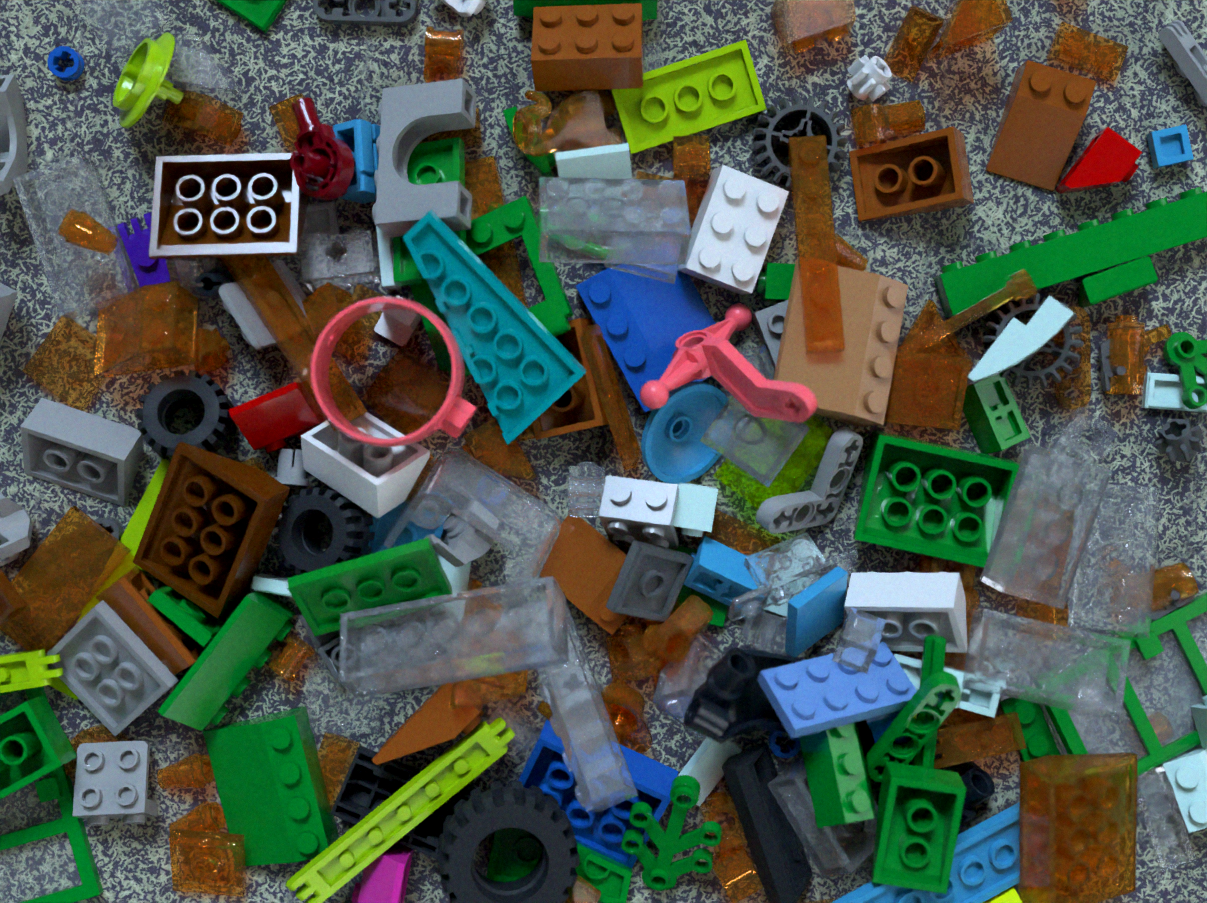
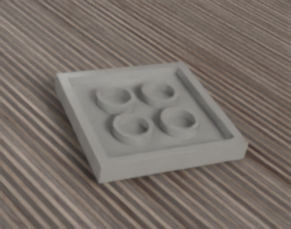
[46,600,178,736]

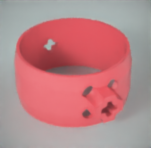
[311,296,477,447]

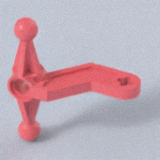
[640,303,818,423]

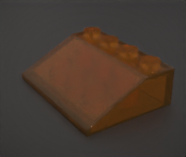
[1020,753,1138,903]

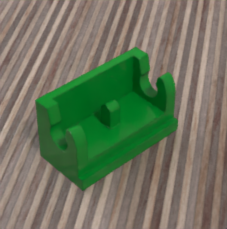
[954,372,1031,454]

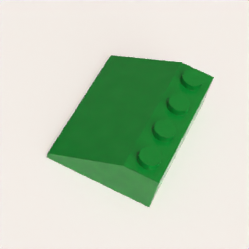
[853,430,1022,570]
[203,706,339,867]

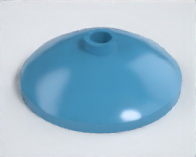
[641,382,732,484]

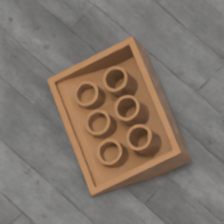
[773,258,908,427]

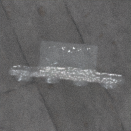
[728,532,859,622]

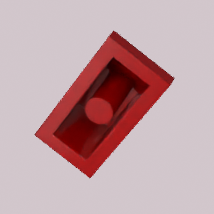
[1055,127,1142,194]

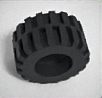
[136,370,236,462]
[274,488,375,575]

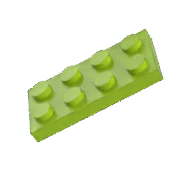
[610,40,767,155]

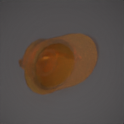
[587,677,653,753]

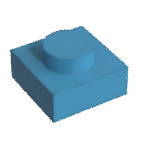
[1146,124,1194,169]

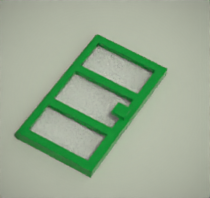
[1032,592,1207,800]
[0,686,104,903]

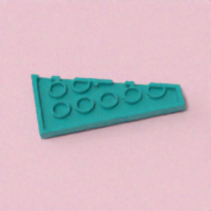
[403,210,587,445]

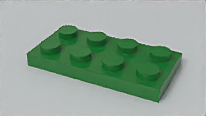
[393,137,466,287]
[287,537,453,636]

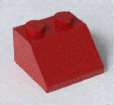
[228,382,325,454]

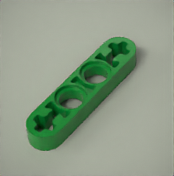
[865,672,961,783]

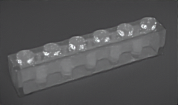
[514,588,638,812]

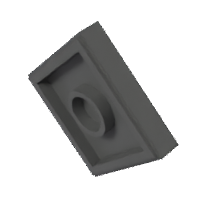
[605,540,694,623]

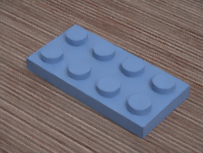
[757,641,917,739]

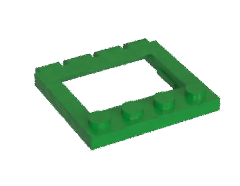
[410,196,574,379]

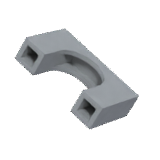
[372,78,477,237]

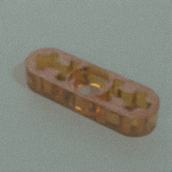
[1054,306,1091,410]

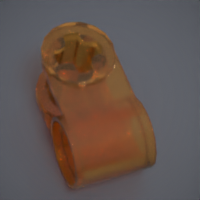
[423,26,464,83]

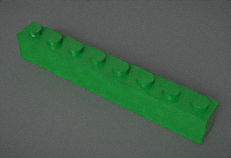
[933,187,1207,318]

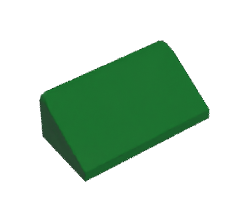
[1078,256,1158,309]

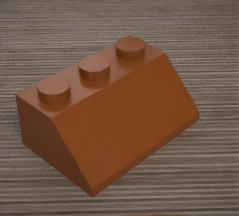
[532,318,615,440]
[96,565,204,675]

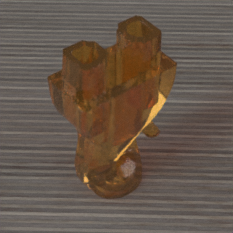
[513,90,623,156]

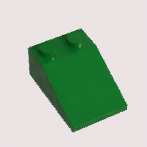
[871,761,966,894]

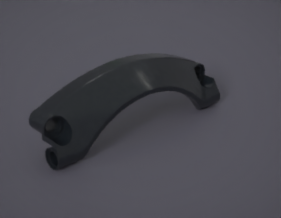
[683,648,995,835]

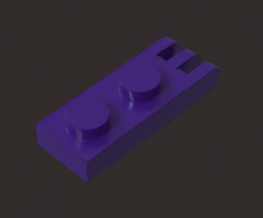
[117,212,186,314]

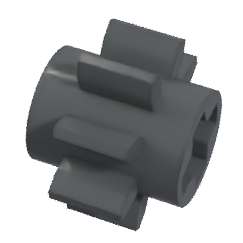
[1155,418,1204,462]

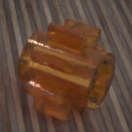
[183,328,231,372]

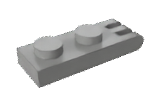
[1159,20,1207,107]

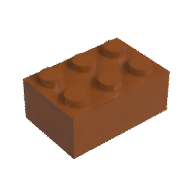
[531,3,644,92]

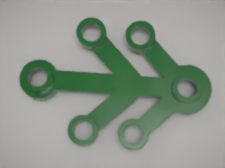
[1163,332,1207,409]
[621,775,722,891]

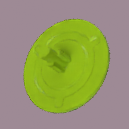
[113,32,184,129]

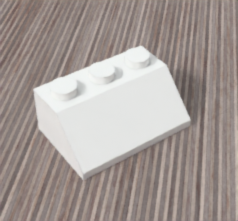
[301,404,430,519]
[844,572,967,653]

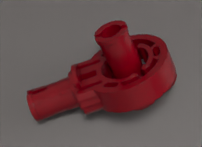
[290,97,354,200]

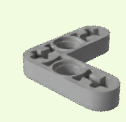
[756,426,863,534]

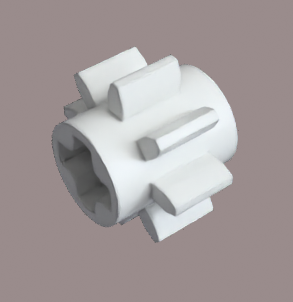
[847,55,892,102]

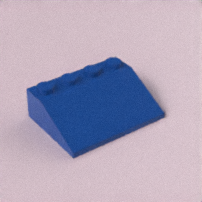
[575,239,716,413]
[517,712,679,868]

